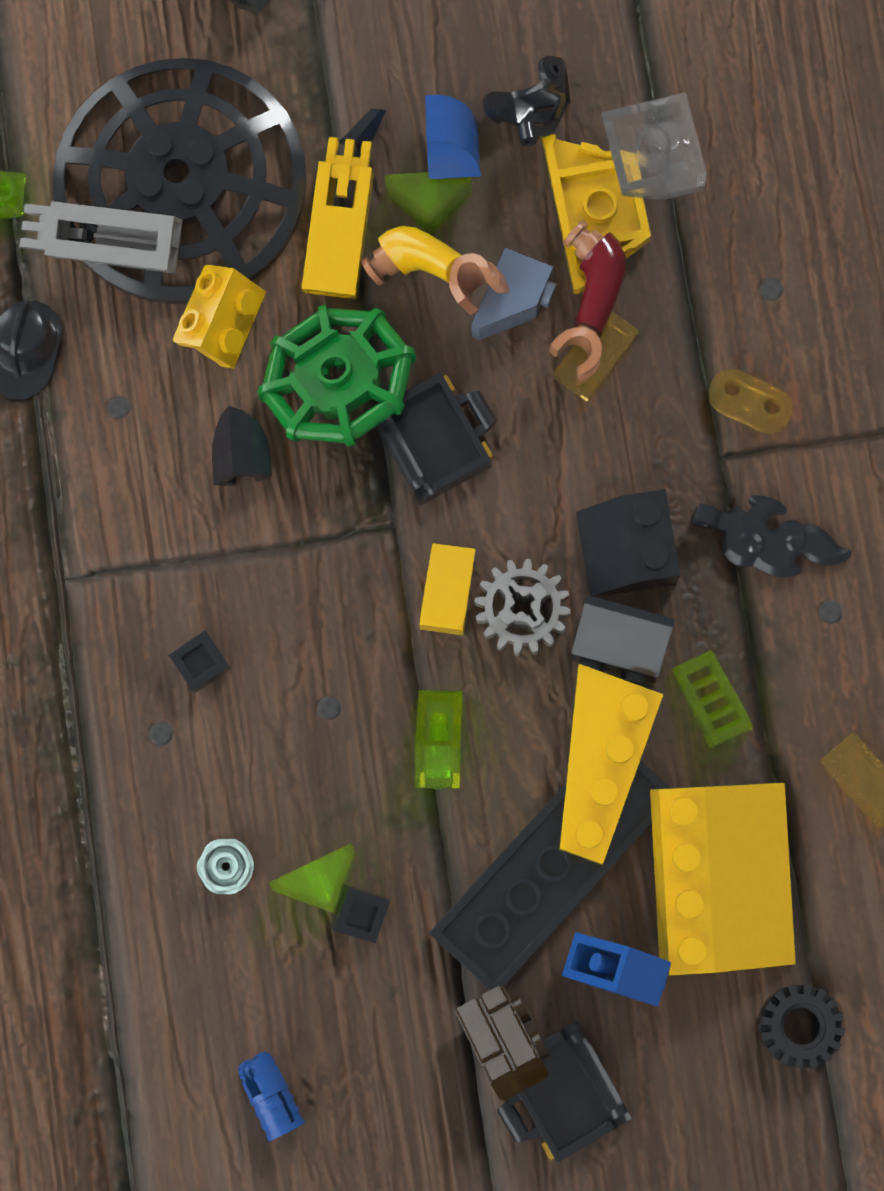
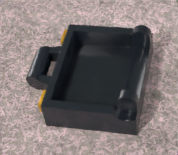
[375,372,497,506]
[497,1021,633,1162]

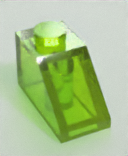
[415,690,463,789]

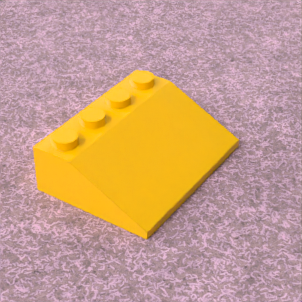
[650,783,796,975]

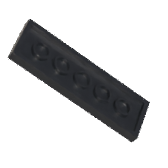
[429,760,671,990]

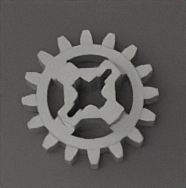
[475,559,571,656]

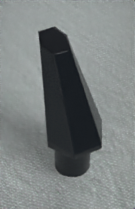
[339,109,386,157]

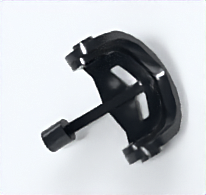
[483,55,571,146]

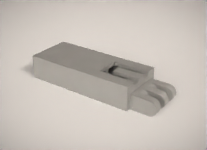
[19,201,183,273]

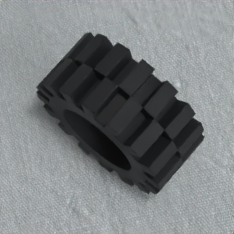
[758,984,845,1069]

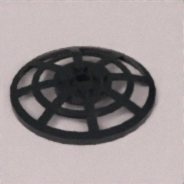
[53,58,307,304]

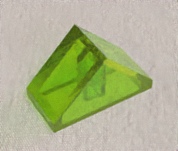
[385,172,472,235]
[269,844,357,914]

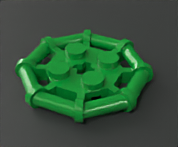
[257,304,416,447]

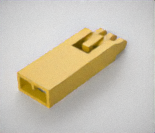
[302,137,374,300]

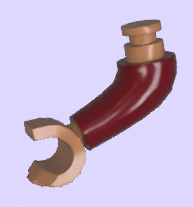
[549,219,626,384]

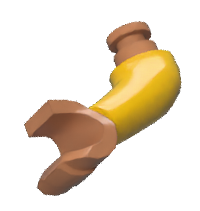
[361,226,509,316]

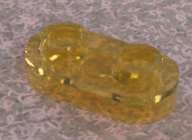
[708,369,793,434]

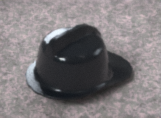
[0,301,62,400]

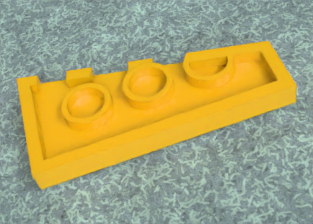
[560,664,664,865]

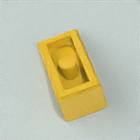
[419,543,476,636]

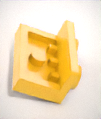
[173,265,266,369]

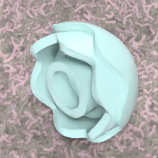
[197,839,254,894]

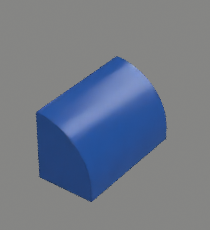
[425,95,481,179]

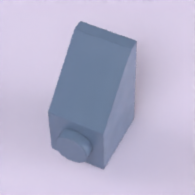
[471,248,558,340]

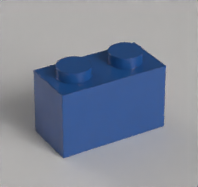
[562,932,671,1007]

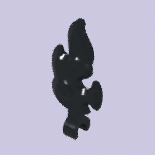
[691,495,852,578]

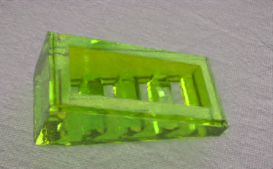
[671,650,753,749]

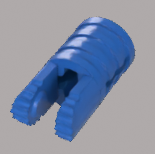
[238,1051,305,1142]

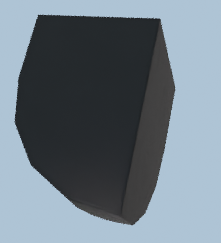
[212,406,272,486]

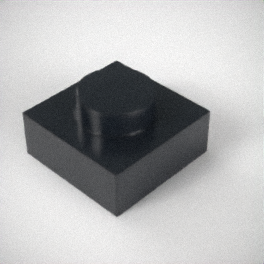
[168,630,231,693]
[330,884,390,943]

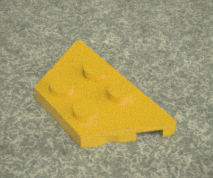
[542,134,651,294]

